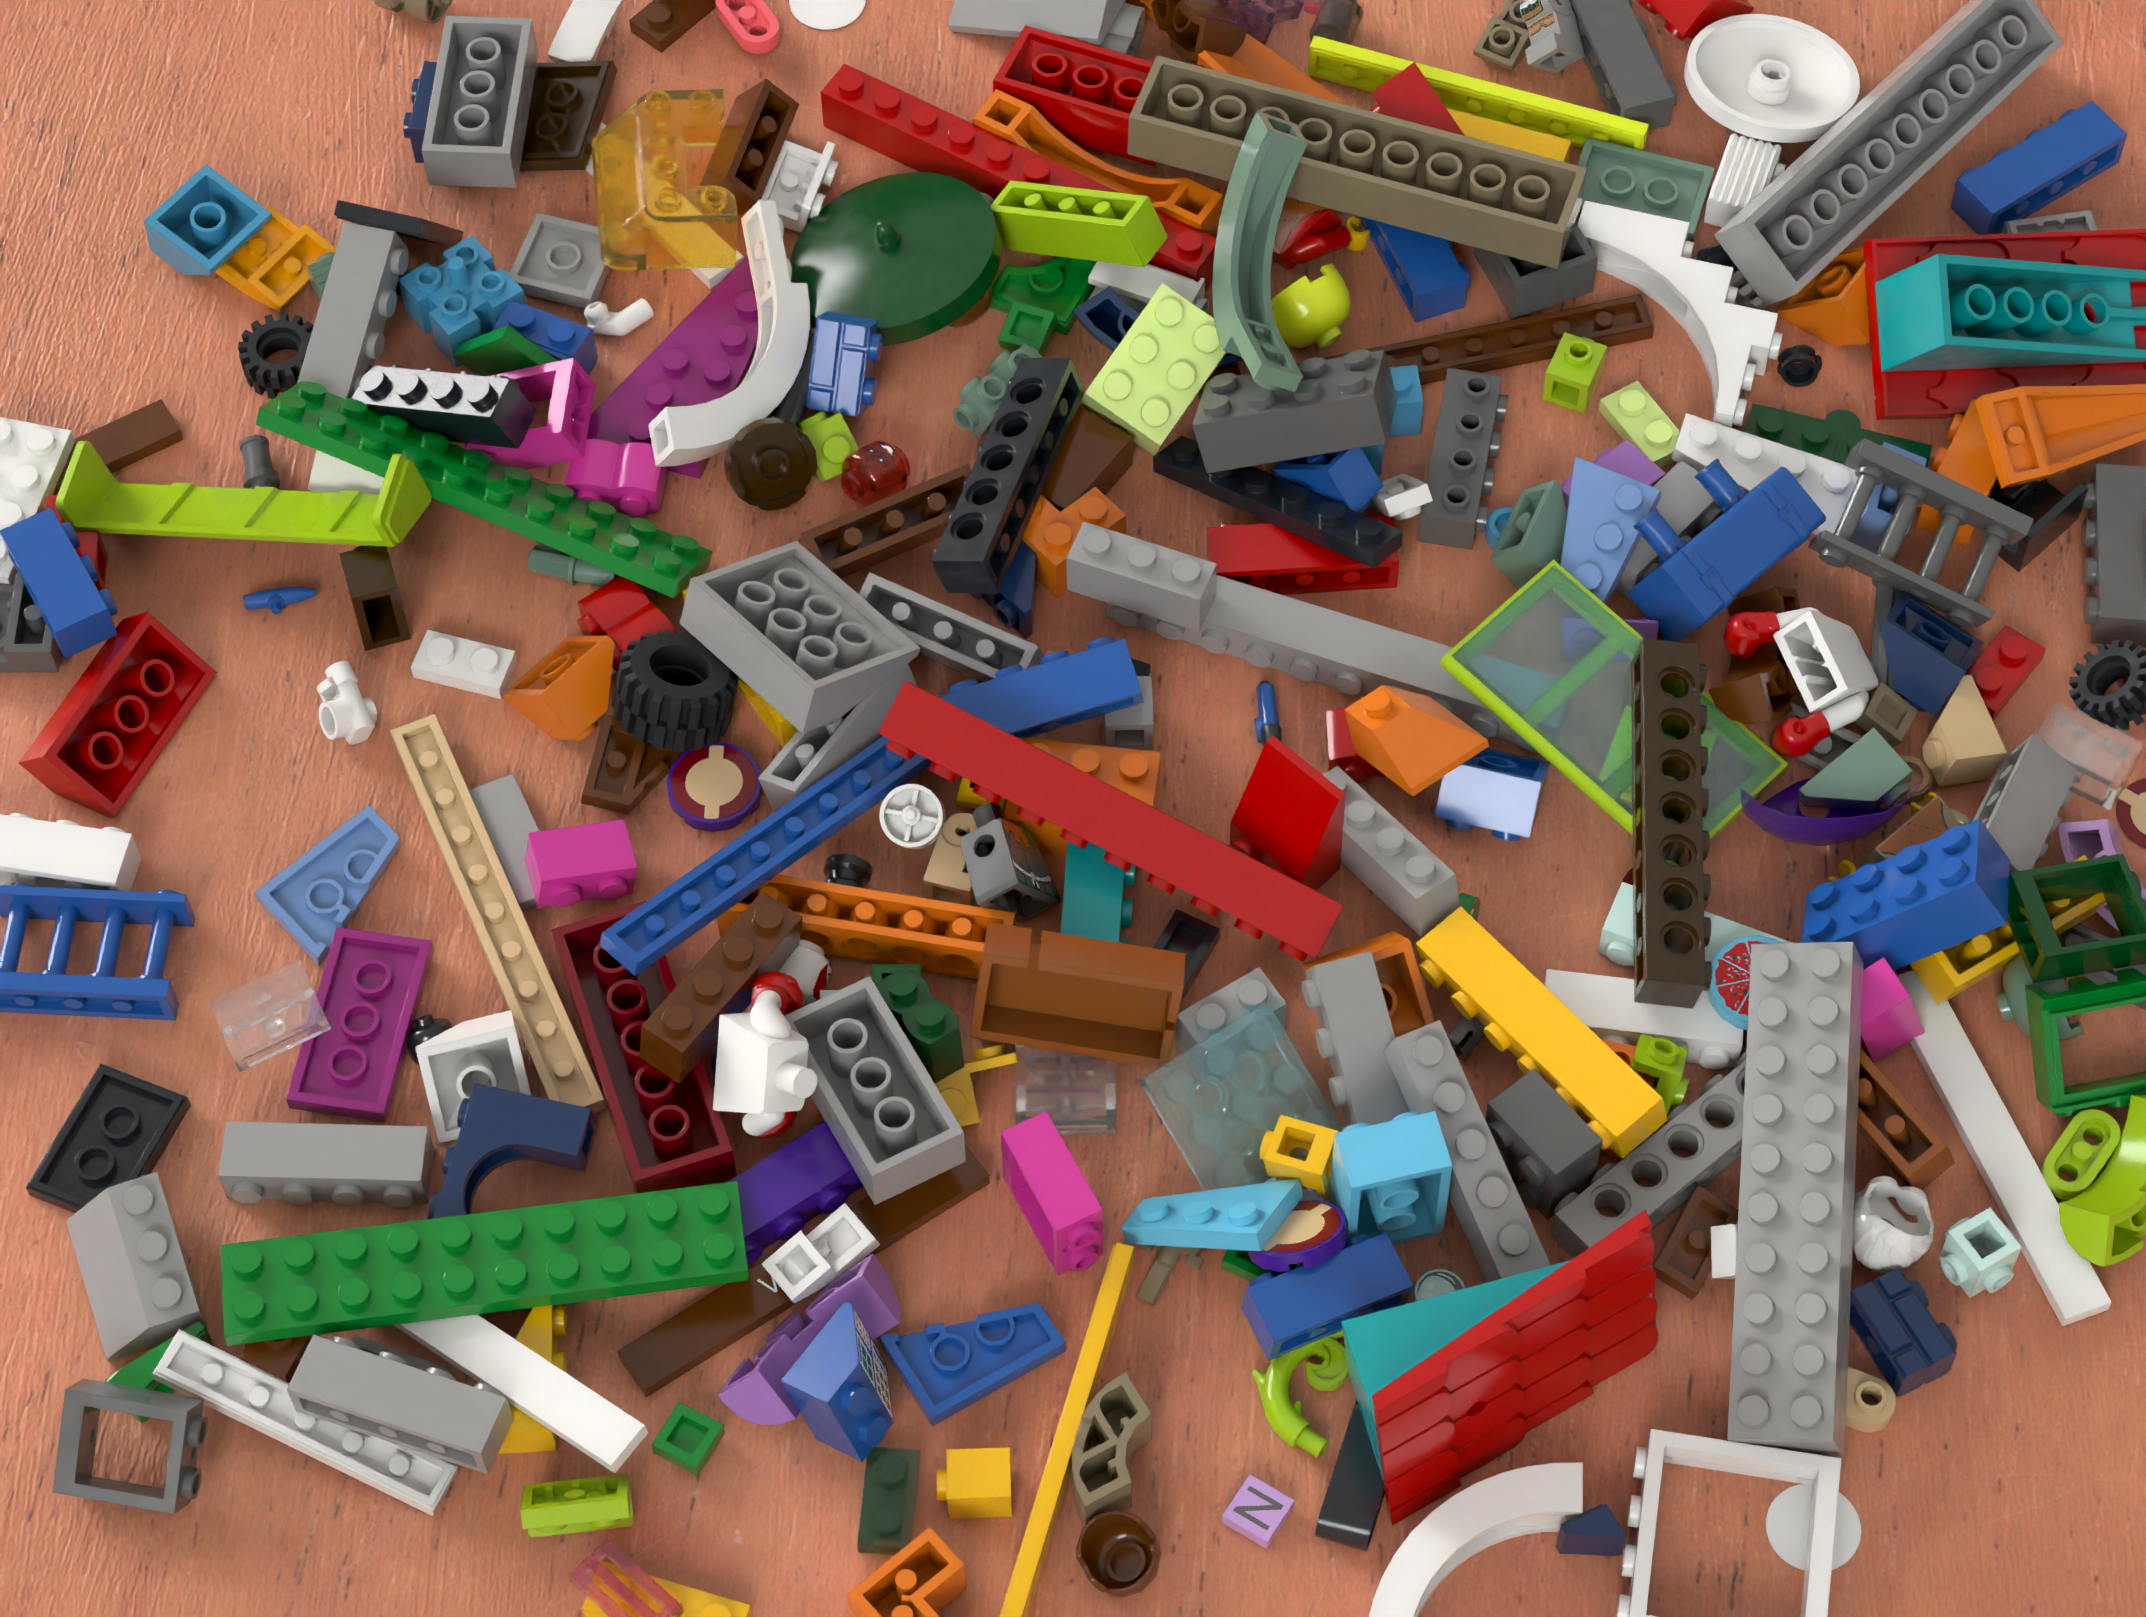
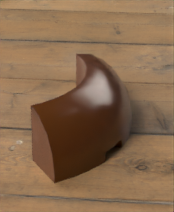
[1151,0,1248,61]
[1708,586,1800,724]

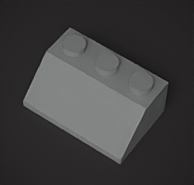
[66,1172,208,1363]

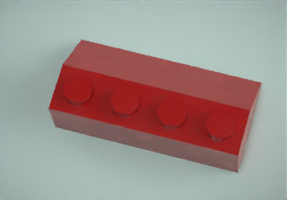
[993,25,1157,167]
[18,612,217,818]

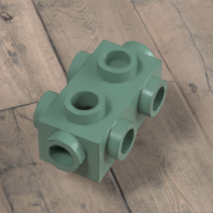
[953,343,1043,440]

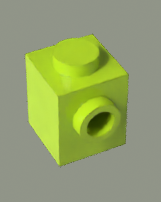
[1542,332,1607,414]

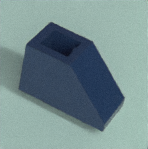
[970,539,1037,639]

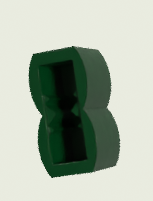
[875,968,965,1083]

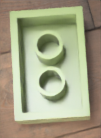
[1081,283,1227,455]

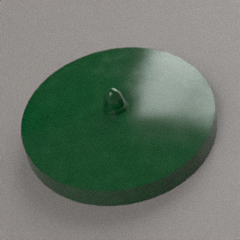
[790,172,1002,346]

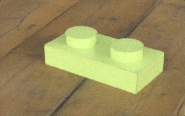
[1598,380,1680,468]

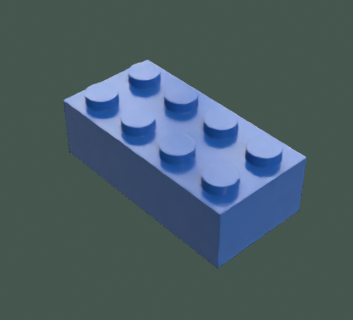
[1801,819,2011,971]

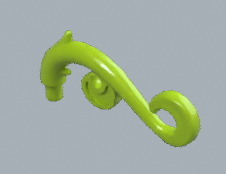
[1251,1330,1349,1459]

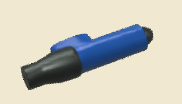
[1254,680,1282,746]

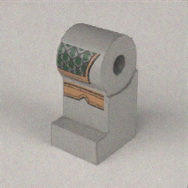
[1520,0,1585,73]

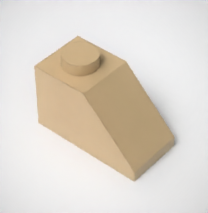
[1921,675,2007,787]

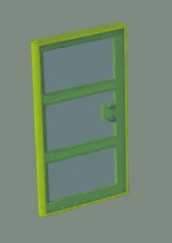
[1439,559,1788,867]

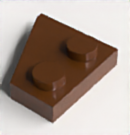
[581,714,689,815]

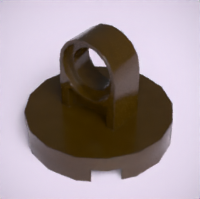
[724,417,818,511]

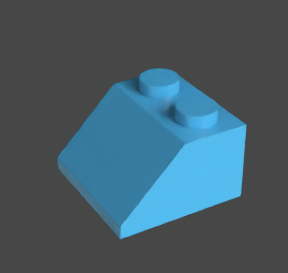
[144,164,272,275]

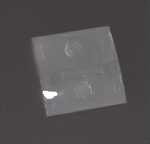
[209,959,331,1072]
[1015,1045,1117,1135]

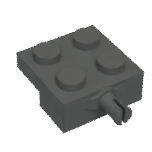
[0,573,62,672]

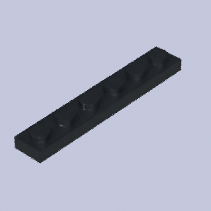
[1153,436,1402,569]

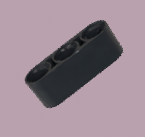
[1315,1400,1385,1552]

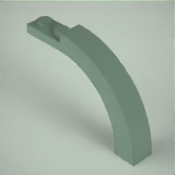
[1212,111,1308,392]

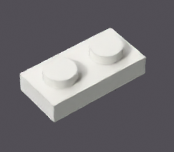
[1369,473,1433,520]
[411,630,518,699]

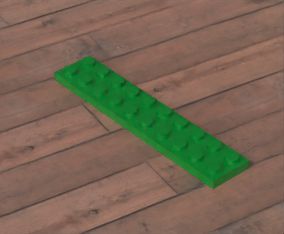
[256,381,713,598]
[220,1181,749,1346]

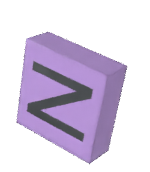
[1222,1474,1295,1549]

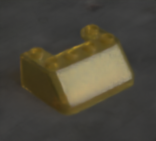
[591,89,738,271]

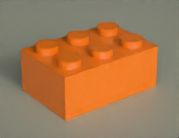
[1004,737,1161,855]

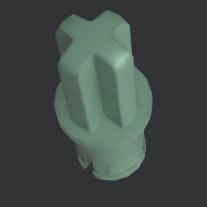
[528,545,619,587]

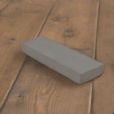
[469,773,539,912]

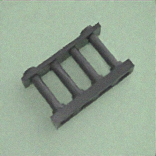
[1808,438,2034,629]

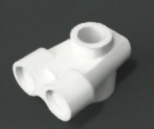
[317,661,377,745]

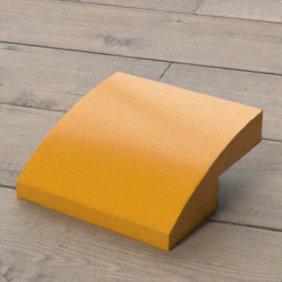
[215,204,336,312]

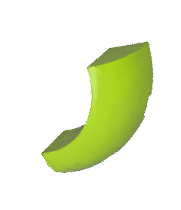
[2059,1094,2146,1267]

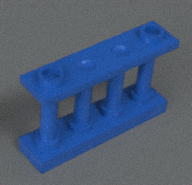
[0,882,195,1021]

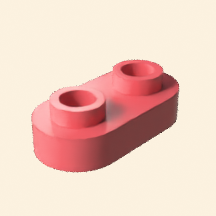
[715,0,780,54]

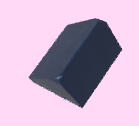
[1556,1504,1626,1556]

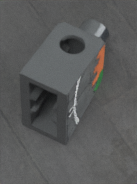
[960,803,1061,923]

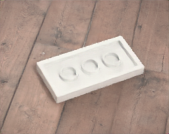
[0,417,75,584]

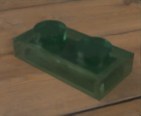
[857,1447,921,1555]

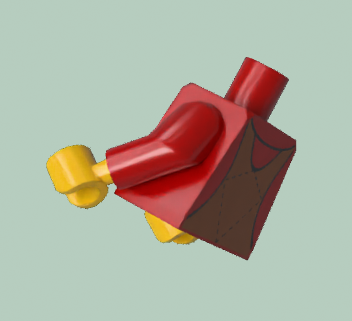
[1272,197,1371,270]

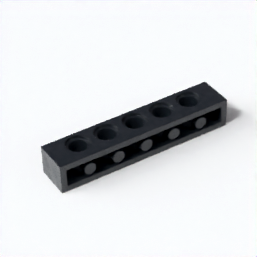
[932,358,1085,594]

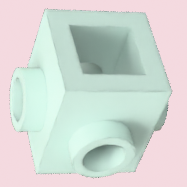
[1939,1207,2022,1298]

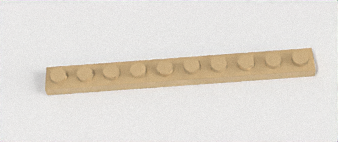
[390,714,606,1113]

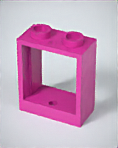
[465,358,596,470]
[1001,1111,1103,1275]

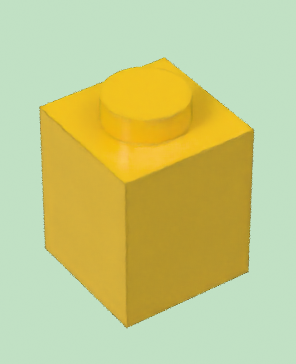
[937,1447,1012,1519]

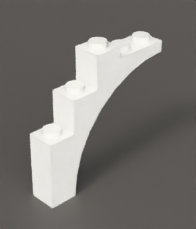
[1578,201,1783,428]

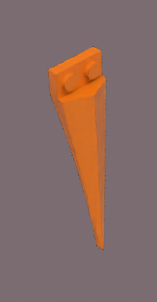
[1974,384,2146,489]

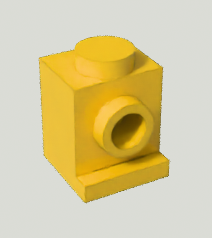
[1259,1114,1339,1196]

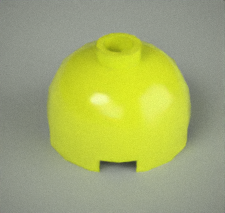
[1271,263,1351,349]

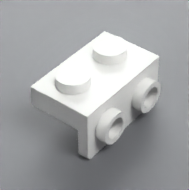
[761,140,839,233]

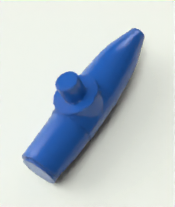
[243,586,317,614]

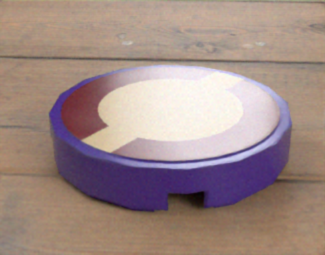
[666,742,763,832]
[1248,1200,1347,1272]

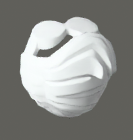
[1853,1176,1934,1273]

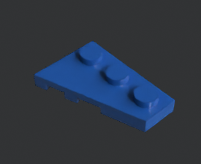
[879,1302,1066,1426]

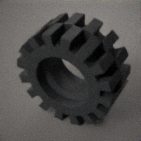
[238,313,313,399]
[2069,639,2146,732]

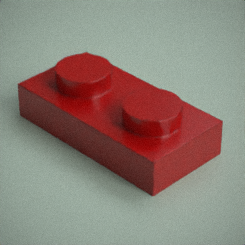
[1954,625,2046,721]

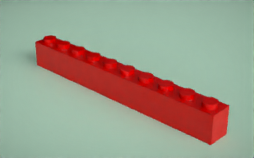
[820,64,1216,292]
[878,681,1344,962]

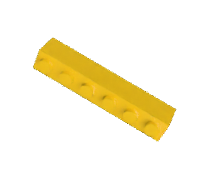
[1416,906,1668,1159]

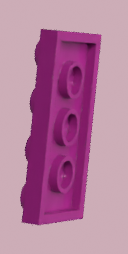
[286,927,434,1122]

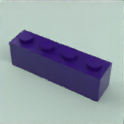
[728,1121,863,1266]

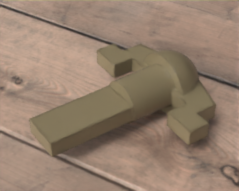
[1136,1244,1204,1305]

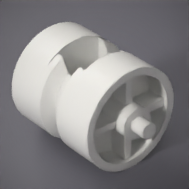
[879,784,947,849]

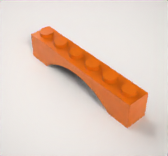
[973,89,1223,238]

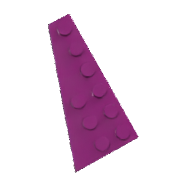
[587,255,758,479]

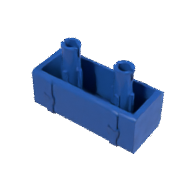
[1629,458,1826,642]

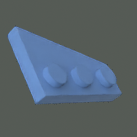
[255,805,401,966]

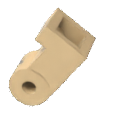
[923,813,978,906]

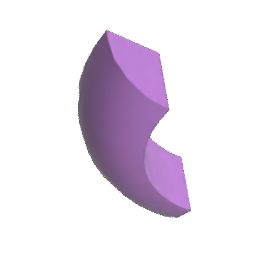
[718,1254,901,1425]

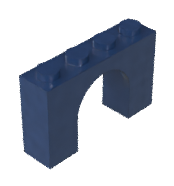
[428,1083,599,1312]

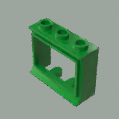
[2025,968,2146,1117]

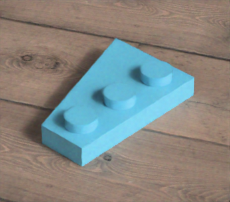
[1121,1178,1304,1251]

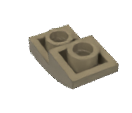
[1473,0,1531,71]

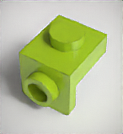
[799,411,865,483]
[1631,1034,1689,1115]

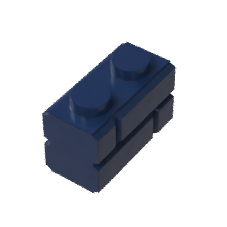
[1850,1268,1957,1397]

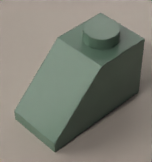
[1490,480,1567,589]
[1799,727,1913,811]

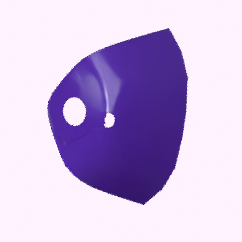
[1740,778,1923,846]

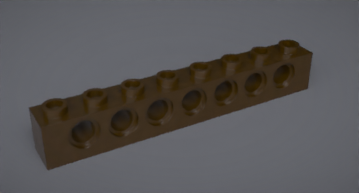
[1631,638,1712,1009]

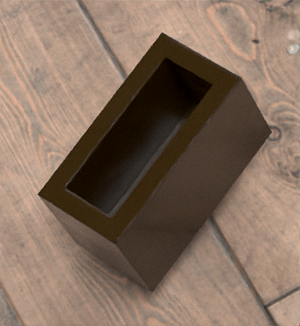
[339,545,411,651]

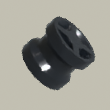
[823,854,872,888]

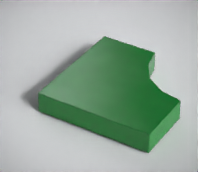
[990,256,1097,336]
[453,325,558,376]

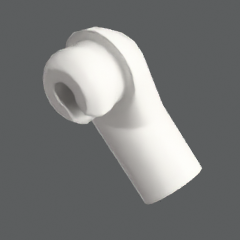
[584,298,654,336]

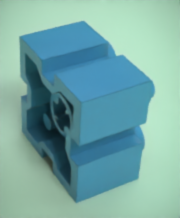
[398,235,526,368]

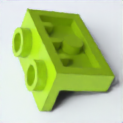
[520,1473,634,1537]

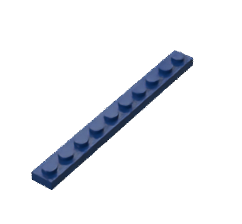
[600,694,943,976]

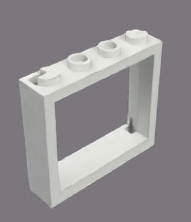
[1616,1429,1841,1617]

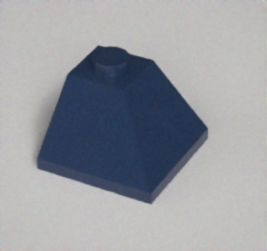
[1880,591,1983,716]

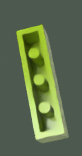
[990,180,1168,267]

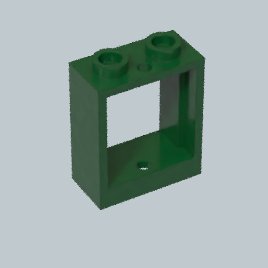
[2007,853,2146,983]

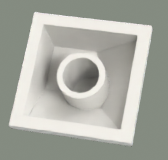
[415,1010,532,1143]

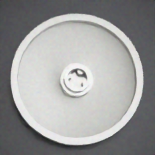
[1684,14,1860,143]

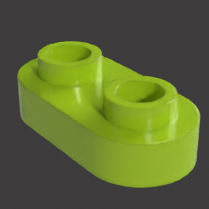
[2041,1109,2121,1200]

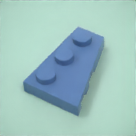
[1560,456,1661,605]

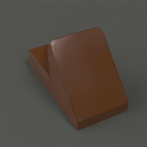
[629,0,716,53]

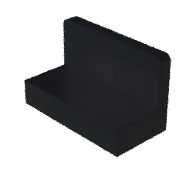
[1998,482,2088,572]

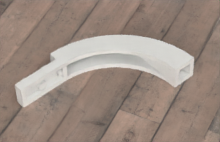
[648,200,810,467]
[1369,1462,1583,1617]

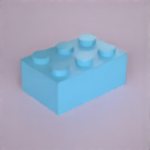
[1329,1111,1453,1245]

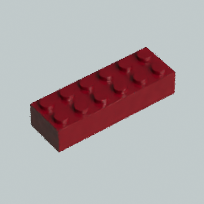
[551,900,737,1194]

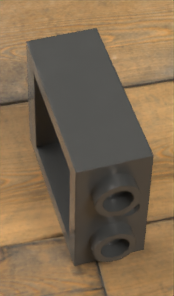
[53,1378,208,1514]

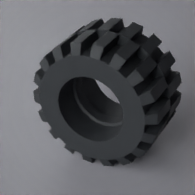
[612,630,739,752]

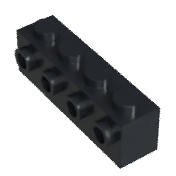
[351,364,537,449]

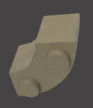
[1072,1372,1152,1526]

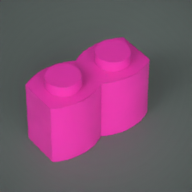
[565,439,669,516]

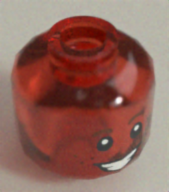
[841,440,910,507]

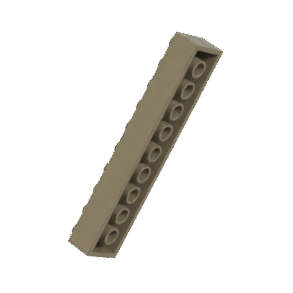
[1127,55,1588,269]

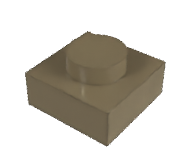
[1854,681,1918,748]

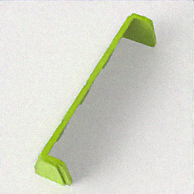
[55,441,432,547]

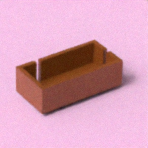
[969,922,1186,1069]

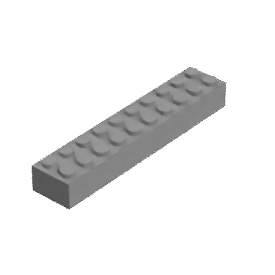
[1714,0,2064,307]
[1727,942,1864,1457]

